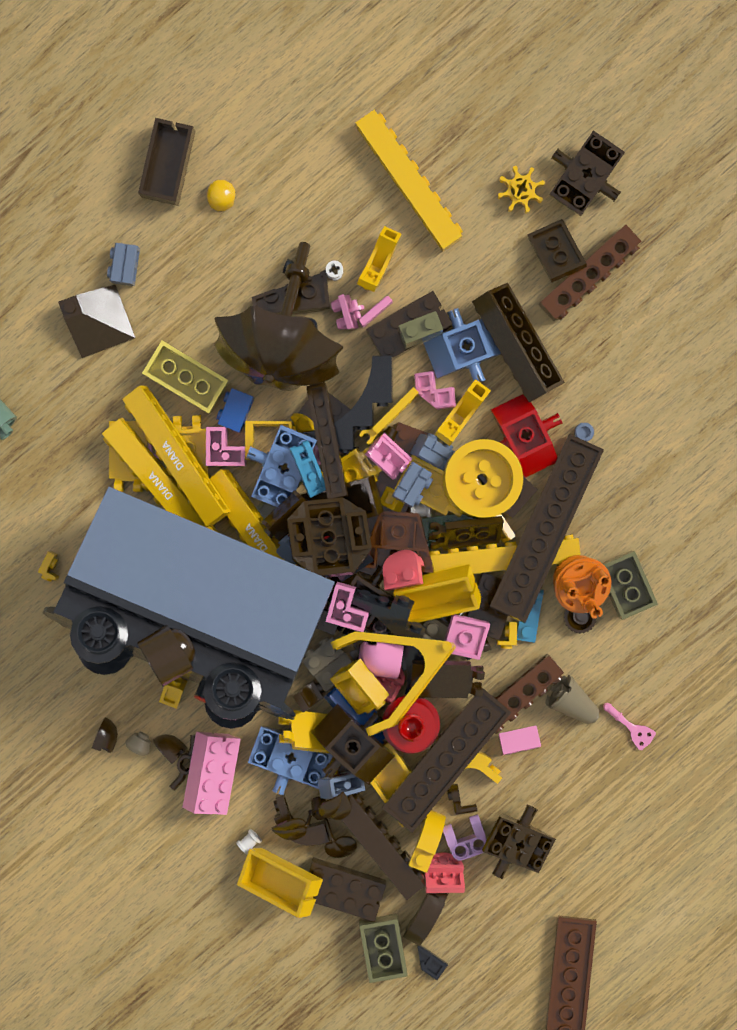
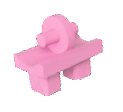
[331,294,365,330]

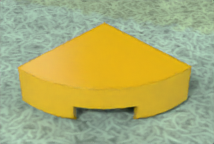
[291,413,314,433]

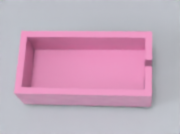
[182,732,241,815]

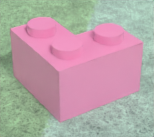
[206,427,246,467]
[326,582,369,632]

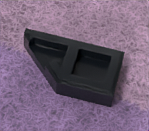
[417,945,448,980]

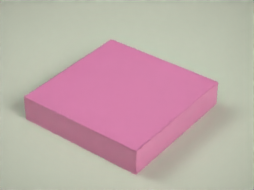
[444,614,490,660]

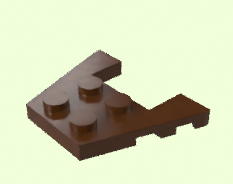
[364,511,434,573]

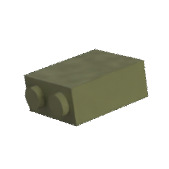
[398,311,443,349]

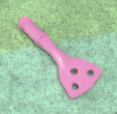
[603,703,656,750]

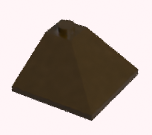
[58,284,136,358]

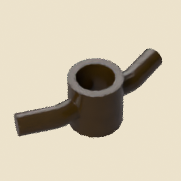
[169,735,196,791]

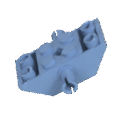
[423,308,501,382]
[246,425,317,507]
[248,726,332,795]

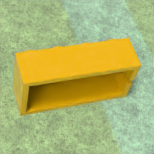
[393,564,481,622]
[371,741,411,828]
[237,848,323,918]

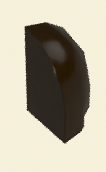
[92,717,118,753]
[153,734,188,764]

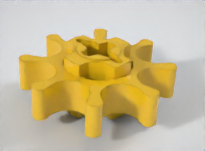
[498,166,545,214]

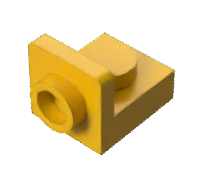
[38,551,60,582]
[497,621,517,649]
[159,677,187,709]

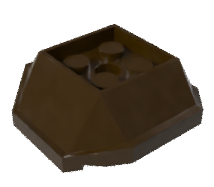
[287,497,372,578]

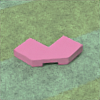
[414,371,456,410]

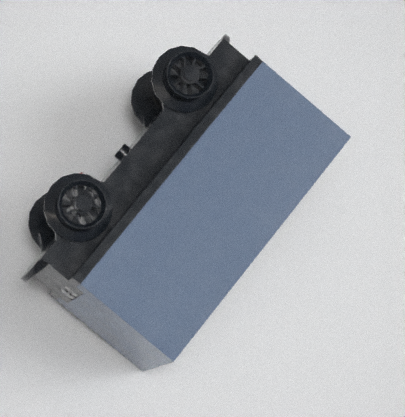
[43,487,334,729]

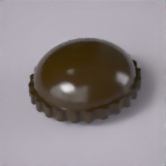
[564,610,597,634]

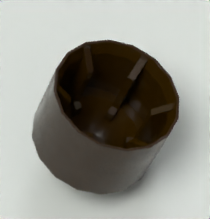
[137,625,195,687]

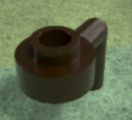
[447,784,478,815]

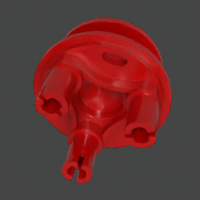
[382,695,440,753]

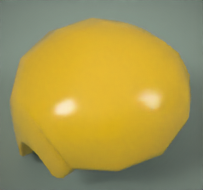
[207,180,236,211]

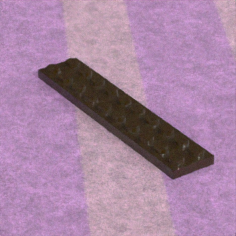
[490,434,604,623]

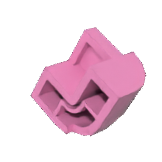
[359,642,404,679]

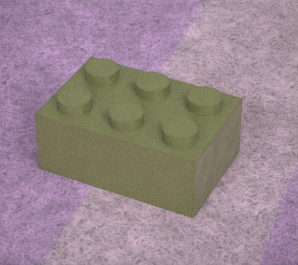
[602,551,658,620]
[359,914,408,983]

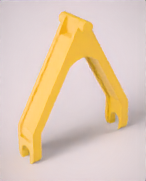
[330,632,456,736]

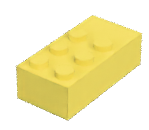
[142,341,229,414]

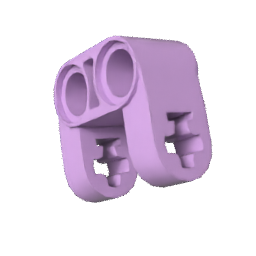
[443,814,486,860]

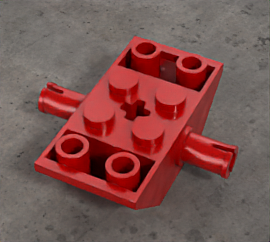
[491,394,563,478]

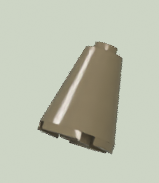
[545,675,599,724]

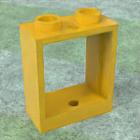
[245,421,296,460]
[330,659,389,715]

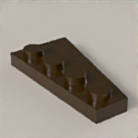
[252,270,330,314]

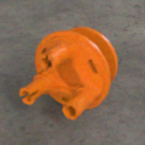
[553,555,611,619]

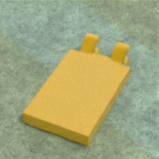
[359,387,419,445]
[173,415,209,482]
[109,421,148,492]
[321,446,383,482]
[394,455,462,518]
[278,710,329,753]

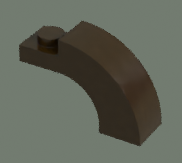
[403,893,449,946]

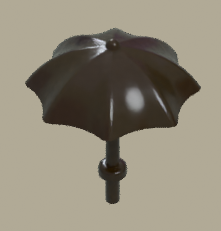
[214,242,343,391]

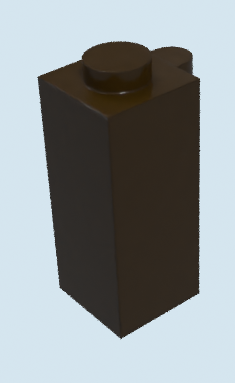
[261,490,306,542]

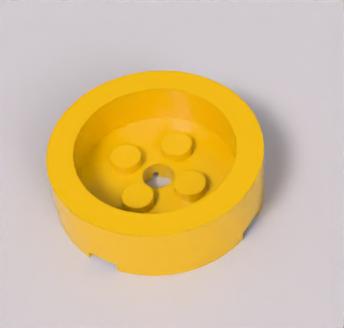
[443,439,523,518]

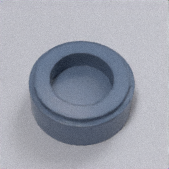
[574,423,594,442]

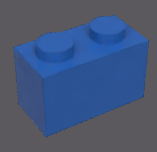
[216,388,255,433]

